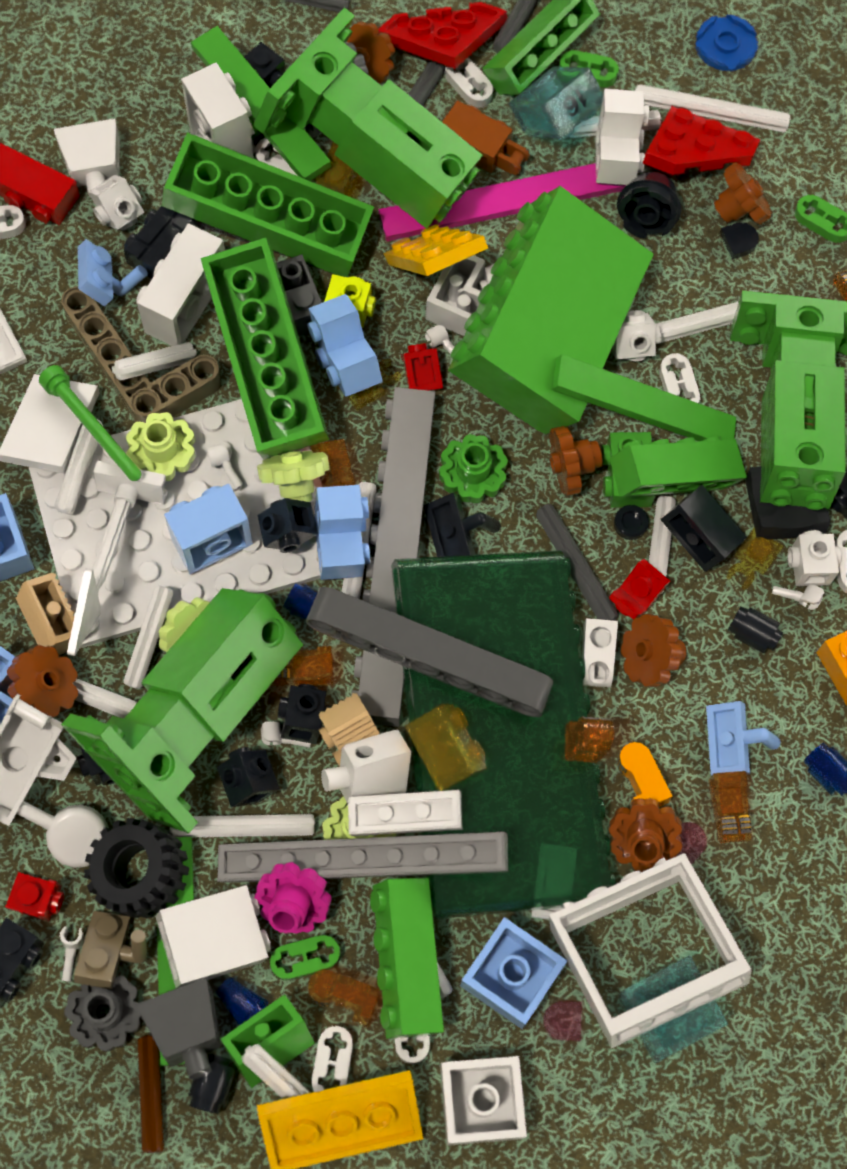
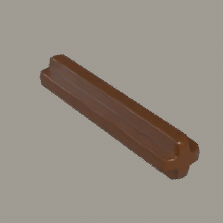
[138,1035,164,1154]

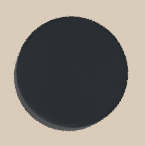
[614,505,649,540]

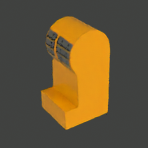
[617,742,673,807]

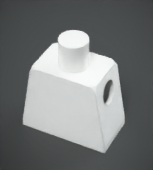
[54,119,120,197]
[321,729,411,804]

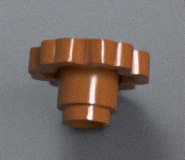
[347,21,395,84]
[714,162,772,225]
[549,426,602,496]
[621,614,686,687]
[7,645,79,718]
[609,798,682,872]

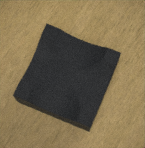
[745,466,830,540]

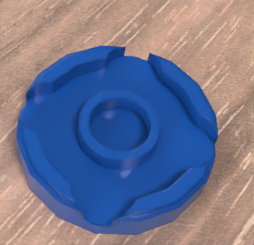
[696,15,758,71]

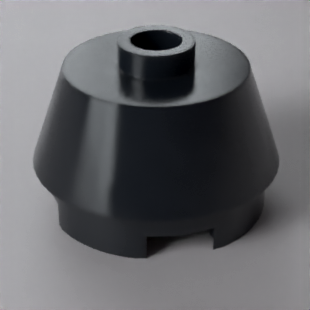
[617,172,681,238]

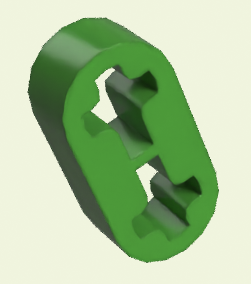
[559,50,619,88]
[794,195,847,243]
[270,935,340,981]

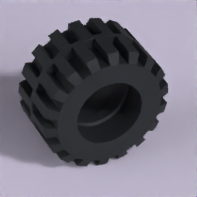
[84,818,189,918]

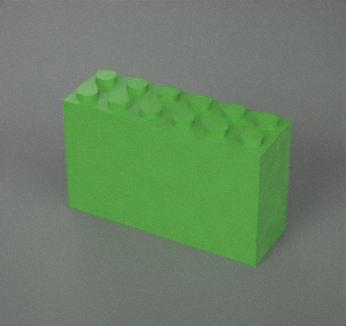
[448,186,654,434]

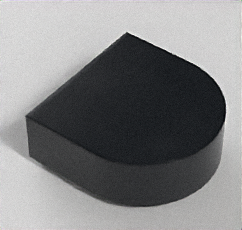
[720,222,759,260]

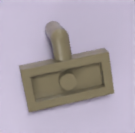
[74,911,147,989]

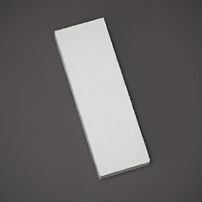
[348,790,463,836]

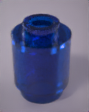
[803,742,847,796]

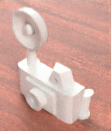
[0,694,109,868]

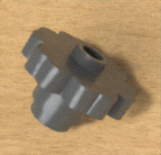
[64,976,142,1052]

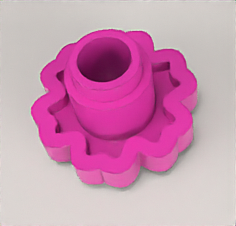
[254,862,332,934]

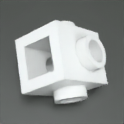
[88,175,144,230]
[611,310,661,361]
[787,530,841,586]

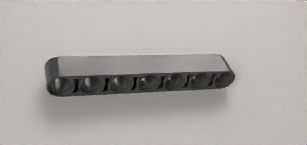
[306,587,553,717]

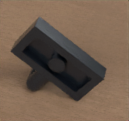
[424,493,501,571]

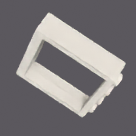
[549,853,751,1048]

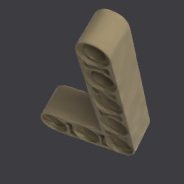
[61,286,221,423]

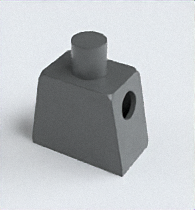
[136,977,221,1079]

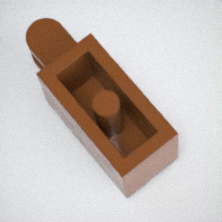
[442,100,530,175]

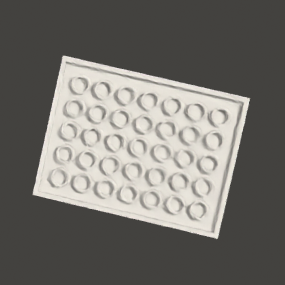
[29,399,322,649]

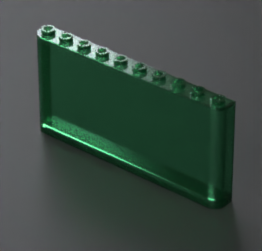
[391,550,616,920]

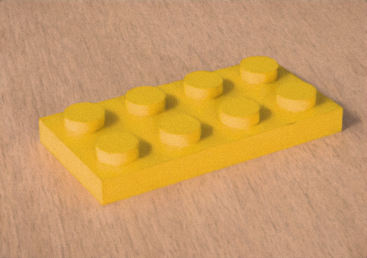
[384,225,488,276]
[257,1070,423,1169]

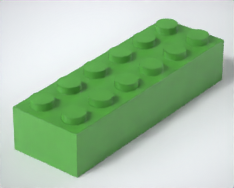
[161,132,374,278]
[200,238,329,460]

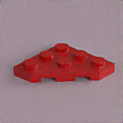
[378,2,507,69]
[643,106,761,175]

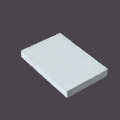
[0,374,100,474]

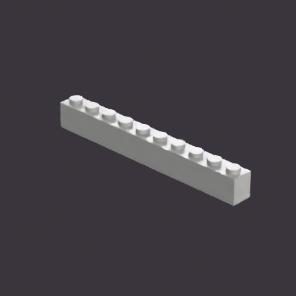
[351,387,435,727]

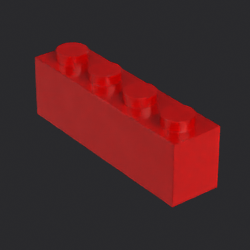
[0,143,80,225]

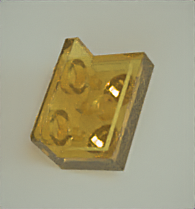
[405,704,487,791]

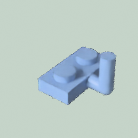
[78,239,148,306]
[706,701,780,778]

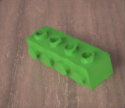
[482,0,600,95]
[609,436,747,498]
[370,878,444,1039]

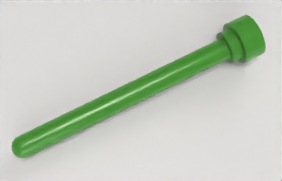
[39,365,142,481]

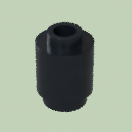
[727,606,783,653]
[188,1053,236,1114]

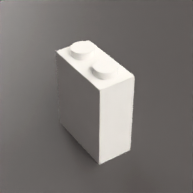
[156,885,271,989]

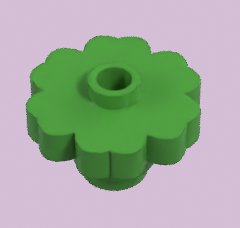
[439,434,508,503]

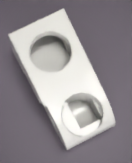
[582,618,618,688]

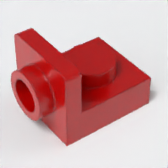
[400,343,443,391]
[609,559,670,620]
[5,872,64,922]

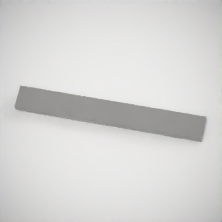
[217,832,508,883]

